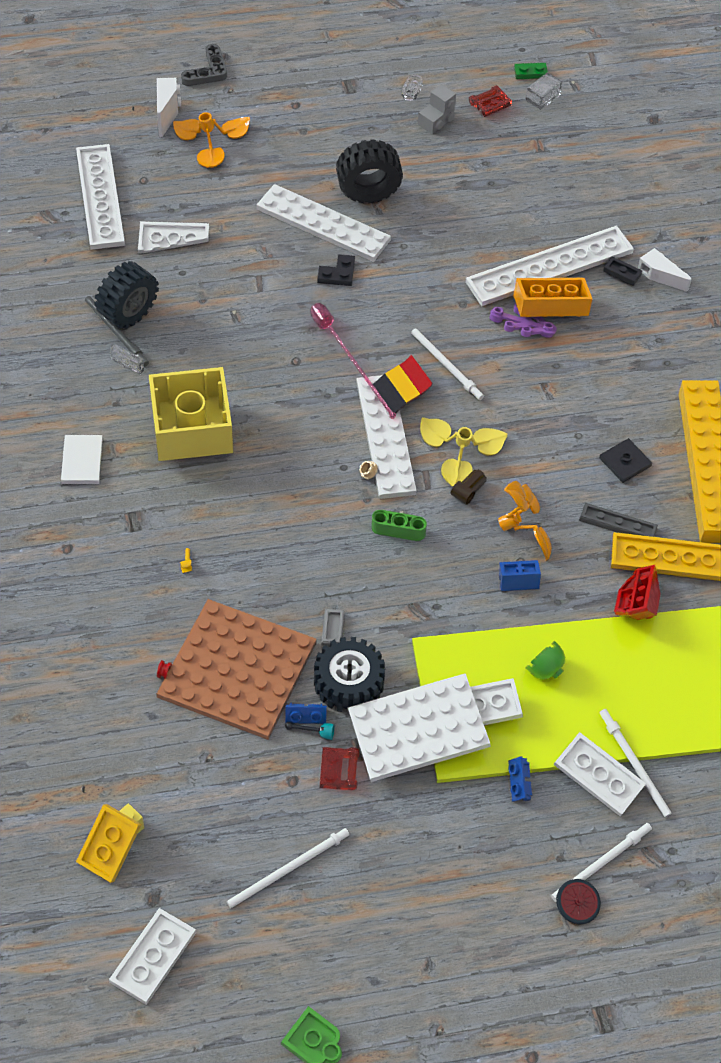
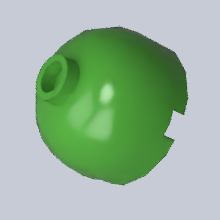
[525,641,566,680]

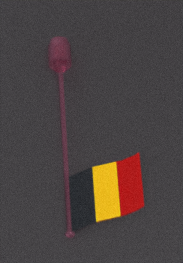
[310,303,433,419]

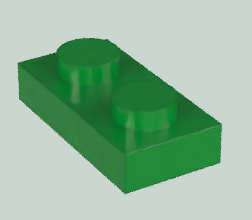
[514,63,548,80]

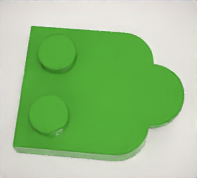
[281,1006,342,1063]

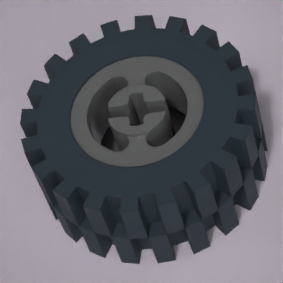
[94,261,159,329]

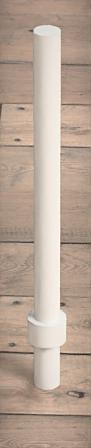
[411,328,484,400]
[599,709,672,817]
[551,823,652,902]

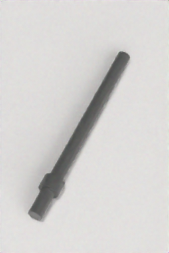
[85,296,149,367]

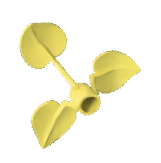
[420,417,507,487]

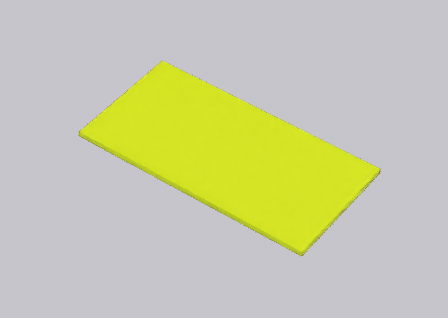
[412,606,721,783]

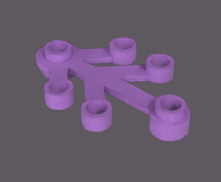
[489,304,557,338]

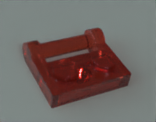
[469,85,512,117]
[320,747,360,790]

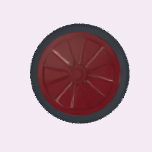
[556,879,601,925]

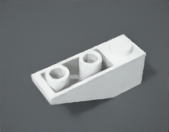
[638,248,692,291]

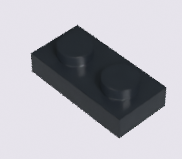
[603,256,642,286]

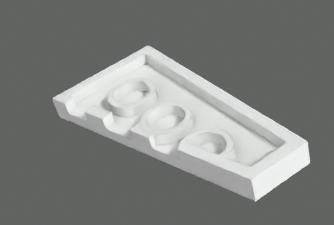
[138,221,209,254]

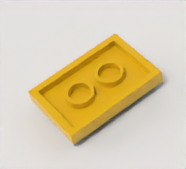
[76,804,142,883]

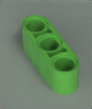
[371,510,427,541]

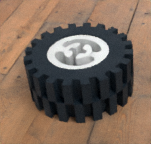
[314,637,385,713]

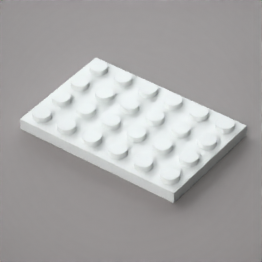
[348,673,491,782]

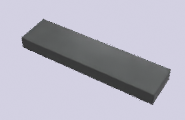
[579,503,658,537]

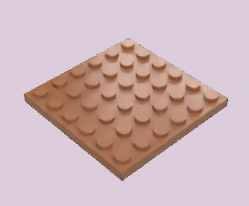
[156,599,316,740]

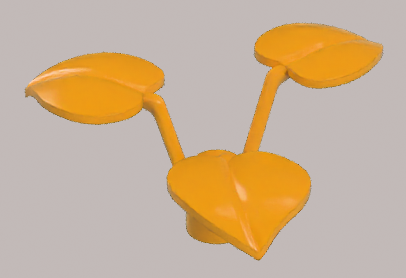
[173,112,250,168]
[498,481,552,561]

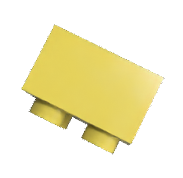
[149,367,233,461]

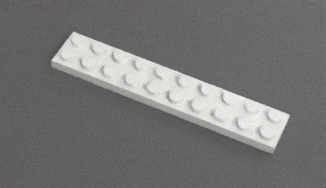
[466,226,634,306]

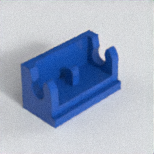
[499,560,541,591]

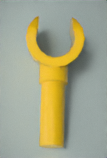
[180,548,192,573]

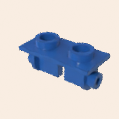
[285,703,327,724]
[508,756,533,802]

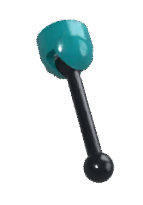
[285,722,335,740]

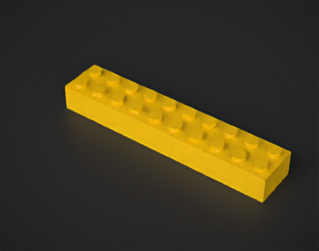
[679,380,721,543]

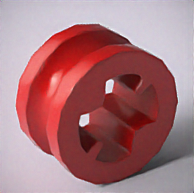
[157,660,172,679]

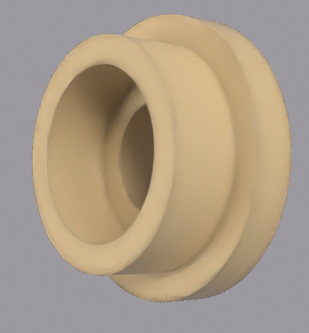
[360,461,378,479]

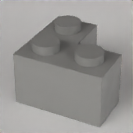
[418,84,456,134]

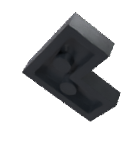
[317,254,355,286]

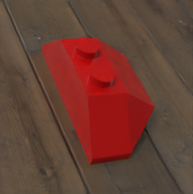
[614,565,661,620]

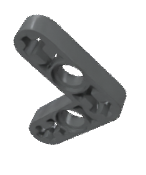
[181,44,227,86]

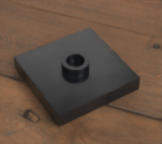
[599,438,652,483]

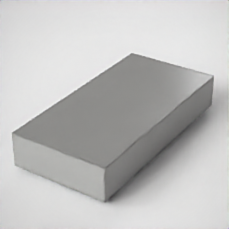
[321,609,345,647]

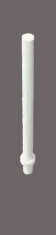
[226,828,349,908]

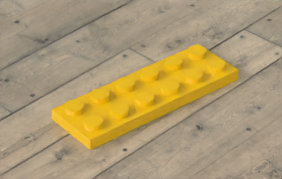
[611,532,721,581]

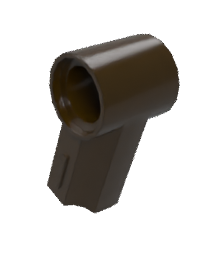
[451,469,487,505]

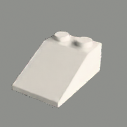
[157,78,181,137]

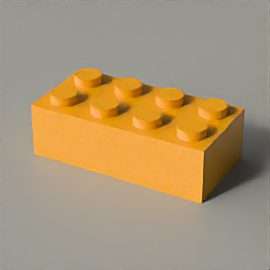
[513,278,593,317]

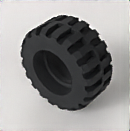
[336,139,403,204]

